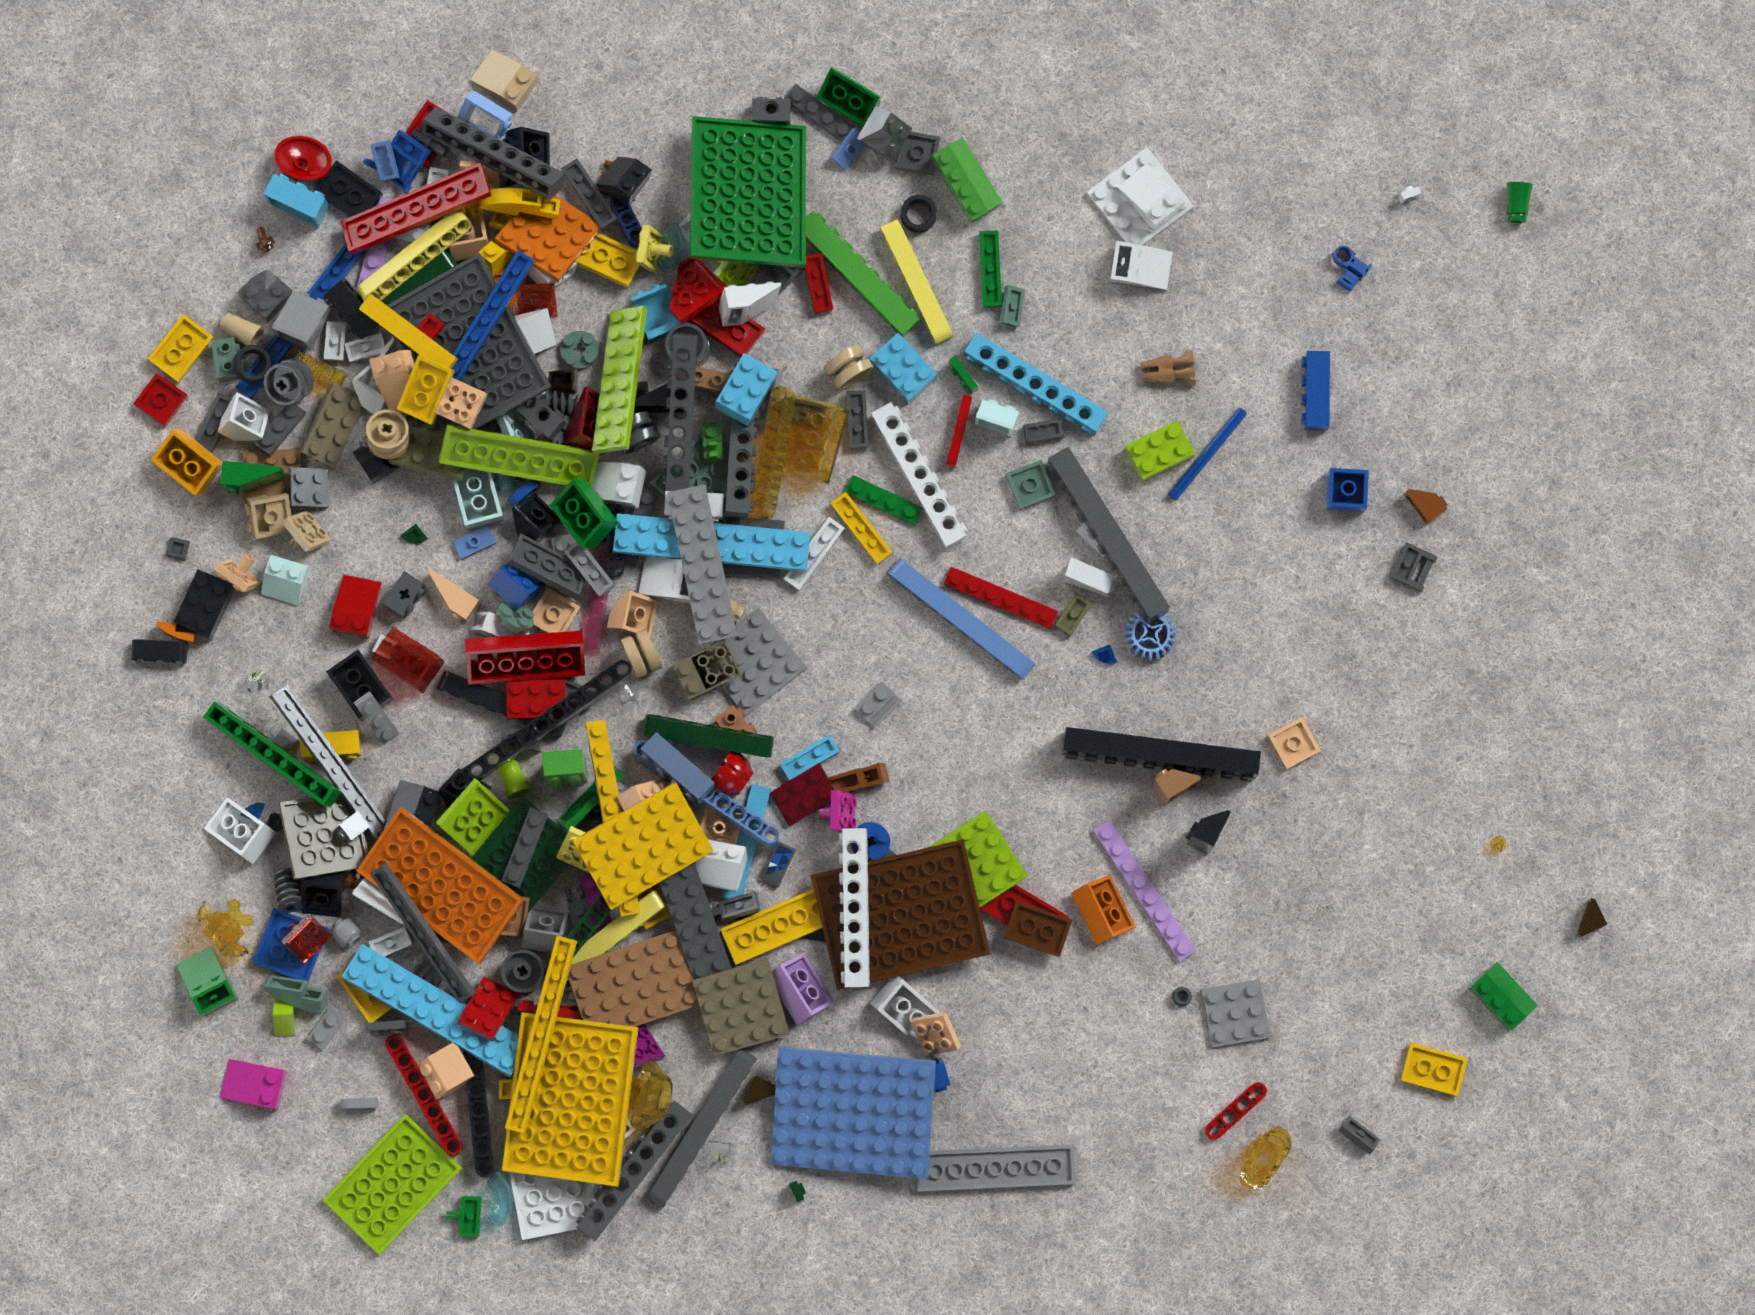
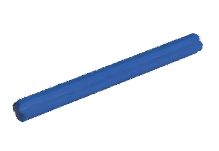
[1169,408,1247,500]

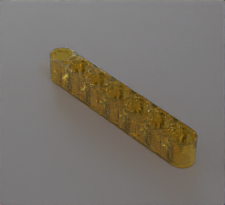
[752,385,796,519]

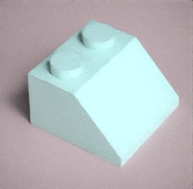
[975,399,1019,437]
[261,555,310,606]

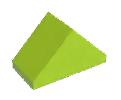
[273,997,295,1036]

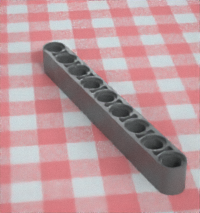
[647,1049,758,1208]

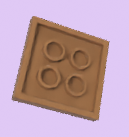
[243,449,302,508]

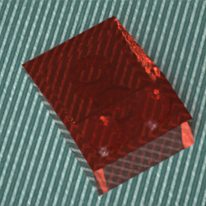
[371,627,445,694]

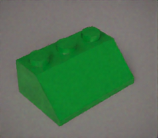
[816,67,881,127]
[1469,962,1538,1032]

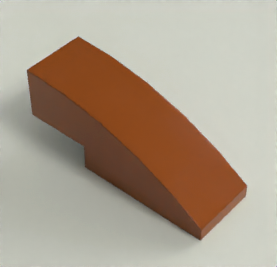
[829,763,890,793]

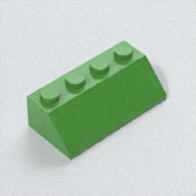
[930,138,1003,223]

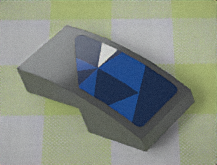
[761,841,796,887]

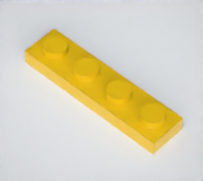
[830,492,893,565]

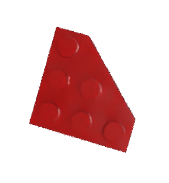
[670,256,725,324]

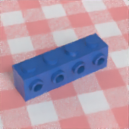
[1301,351,1330,431]

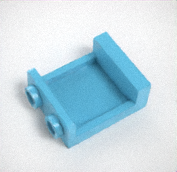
[631,283,681,343]

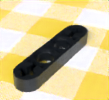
[606,504,625,580]

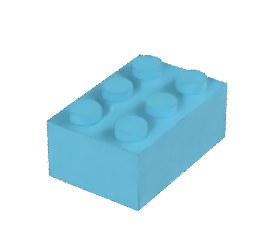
[263,174,330,227]
[870,333,937,404]
[714,353,778,426]

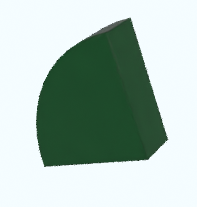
[401,524,428,543]

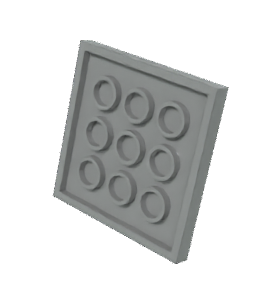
[707,607,807,716]

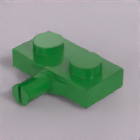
[446,1196,482,1237]

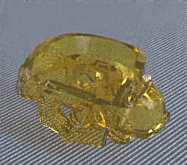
[195,899,254,959]
[628,1060,673,1130]
[1240,1126,1291,1190]

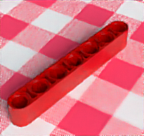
[385,1034,463,1156]

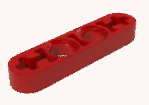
[946,395,973,469]
[1205,1082,1267,1140]

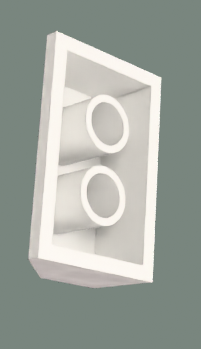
[695,840,748,892]
[352,878,406,927]

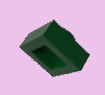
[789,1181,806,1202]

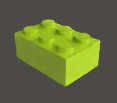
[1125,420,1195,483]

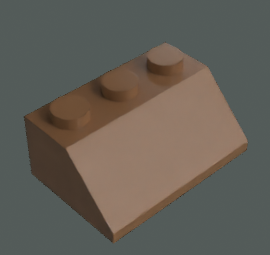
[1152,769,1201,806]

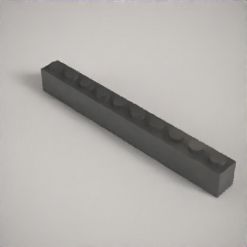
[1047,447,1170,624]

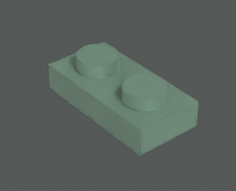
[1000,285,1025,328]

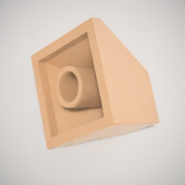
[607,590,658,638]

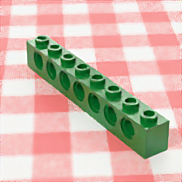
[203,701,342,807]

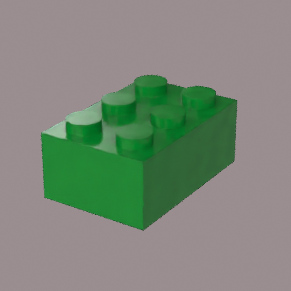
[550,479,618,549]

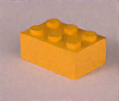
[151,428,223,496]

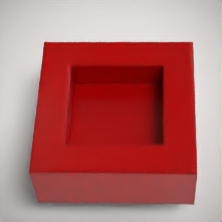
[417,313,445,340]

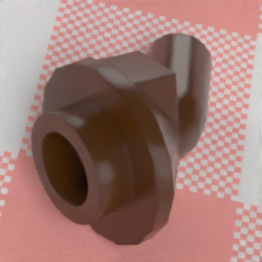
[256,227,276,253]
[344,870,364,889]

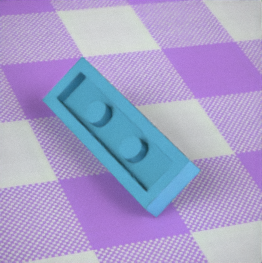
[780,735,840,781]

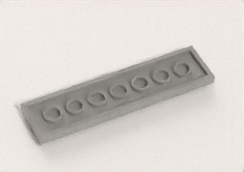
[667,485,737,645]
[917,1144,1076,1192]

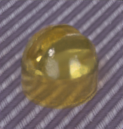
[1489,835,1507,852]

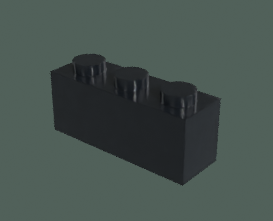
[324,278,379,339]

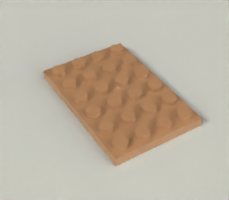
[568,930,699,1027]

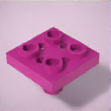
[819,790,857,832]

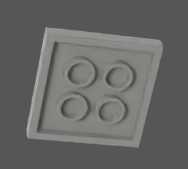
[1202,979,1271,1048]

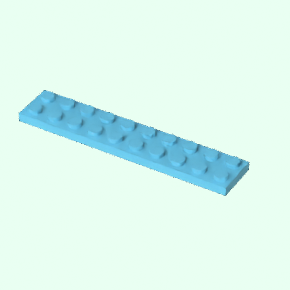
[613,513,811,572]
[341,944,519,1078]

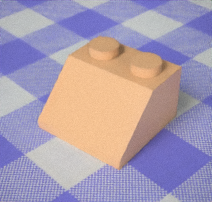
[417,1042,474,1099]

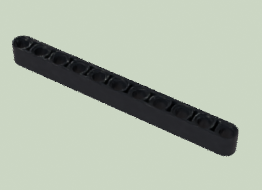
[451,660,632,792]

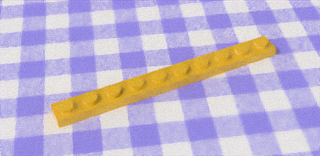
[585,719,640,917]
[505,936,577,1134]

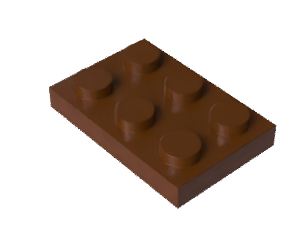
[1004,901,1072,958]

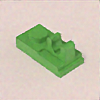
[702,422,724,462]

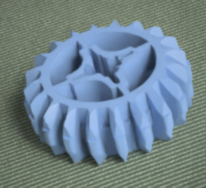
[1124,612,1177,661]

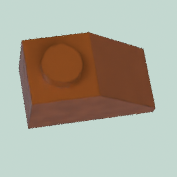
[1404,489,1447,525]

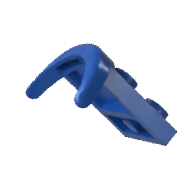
[363,130,431,194]

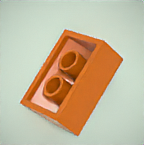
[1071,875,1136,945]

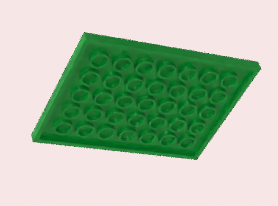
[690,116,806,268]

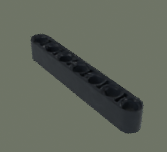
[436,670,568,738]
[463,1050,494,1178]

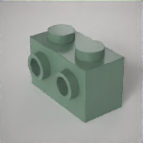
[211,337,244,382]

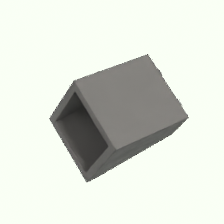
[272,290,331,351]

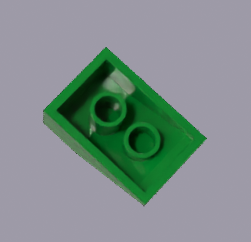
[220,461,286,495]

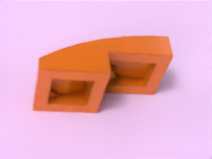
[156,621,197,644]

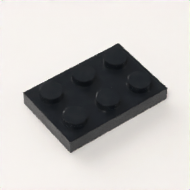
[314,160,383,217]

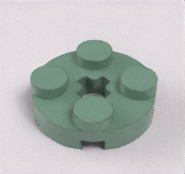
[560,331,599,369]
[495,601,534,634]

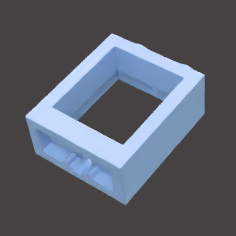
[457,91,513,142]

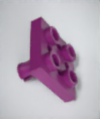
[634,1025,665,1068]

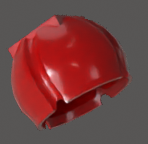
[711,751,753,796]

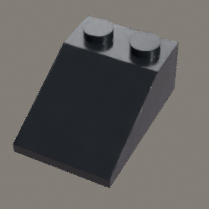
[634,383,686,413]

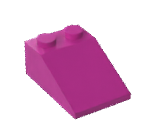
[220,1059,287,1110]

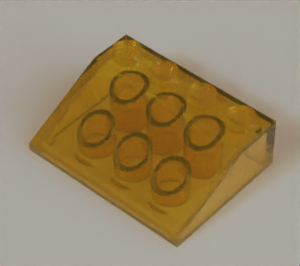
[769,395,850,484]

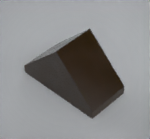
[548,368,579,393]
[1576,898,1608,938]
[743,1075,776,1105]

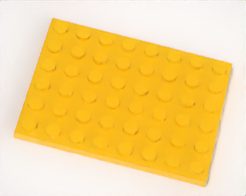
[502,1012,638,1186]

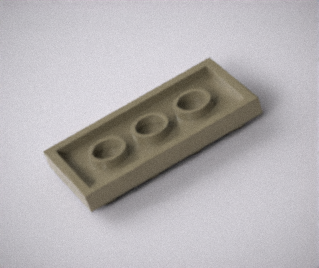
[300,382,363,469]

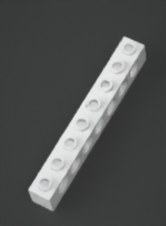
[871,402,968,549]
[839,828,870,987]

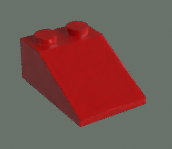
[329,574,382,639]

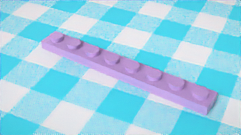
[1093,820,1196,962]

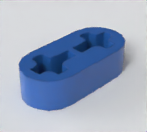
[507,479,541,507]

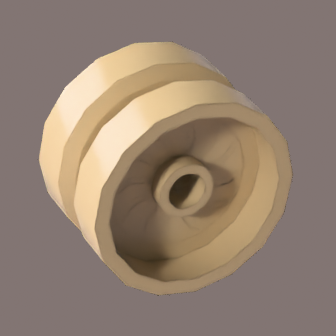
[824,345,874,391]
[366,410,410,459]
[620,629,662,679]

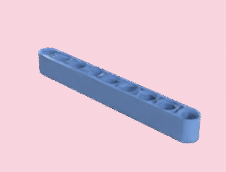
[887,559,1035,680]
[633,740,779,849]

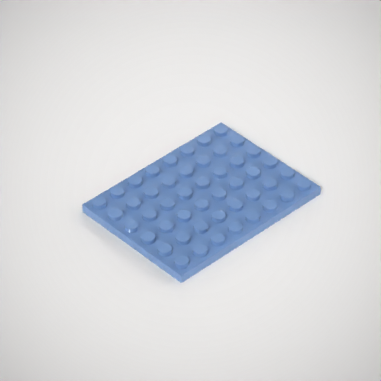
[771,1046,936,1179]

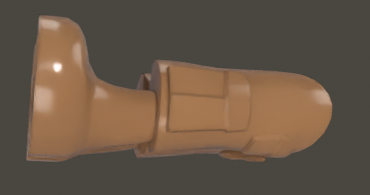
[1140,350,1196,386]

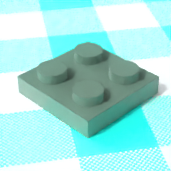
[1006,460,1056,510]

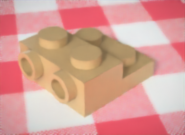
[244,493,291,539]

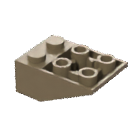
[672,640,742,700]

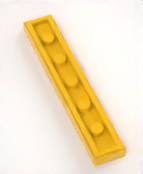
[359,294,458,369]

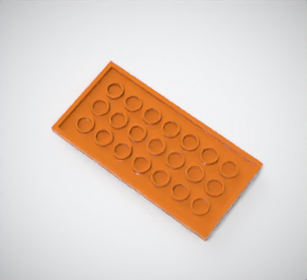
[356,807,525,964]

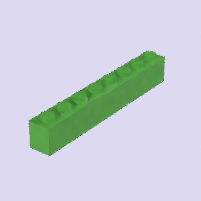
[806,211,919,337]

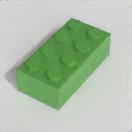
[542,749,588,788]

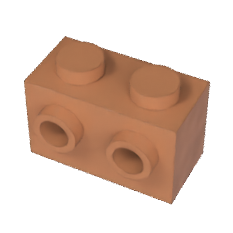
[714,705,757,733]

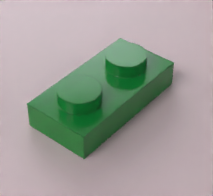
[948,356,978,394]

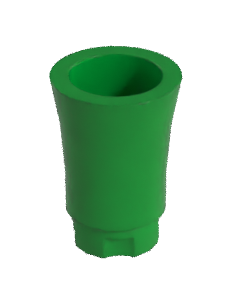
[1506,182,1533,224]

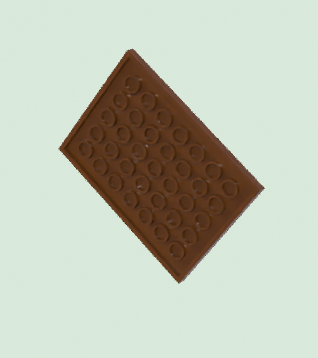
[811,839,991,990]

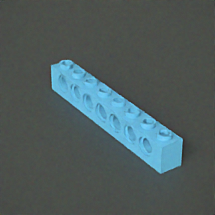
[964,332,1108,435]

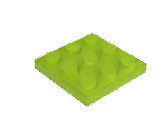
[436,778,510,856]

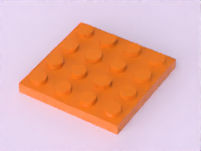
[495,195,601,282]

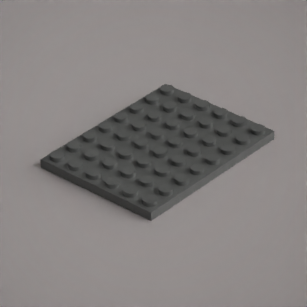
[387,253,552,434]

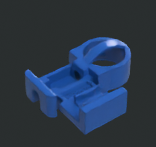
[1332,246,1372,292]

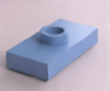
[830,128,865,170]
[370,140,400,182]
[453,525,497,560]

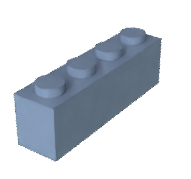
[640,732,715,805]

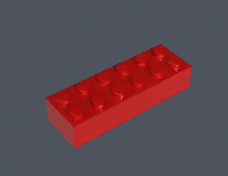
[465,630,585,685]

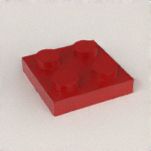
[133,373,188,427]

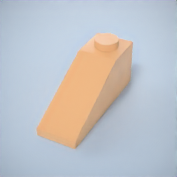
[428,568,480,622]

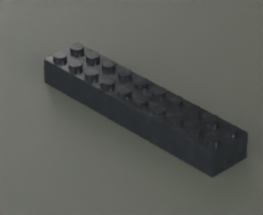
[1062,727,1261,782]

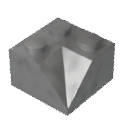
[857,106,912,161]
[237,269,293,322]

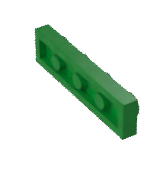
[979,230,1002,308]
[845,475,923,526]

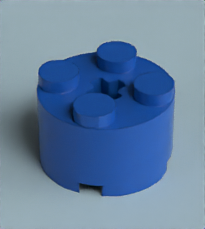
[851,822,890,861]

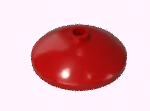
[274,136,332,182]

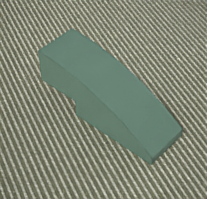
[264,975,328,1014]

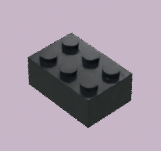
[173,569,235,640]
[326,649,394,722]

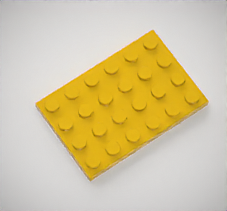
[572,782,714,910]

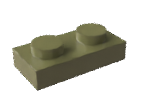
[1055,593,1093,636]

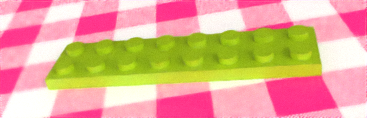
[592,306,647,454]
[439,425,599,486]

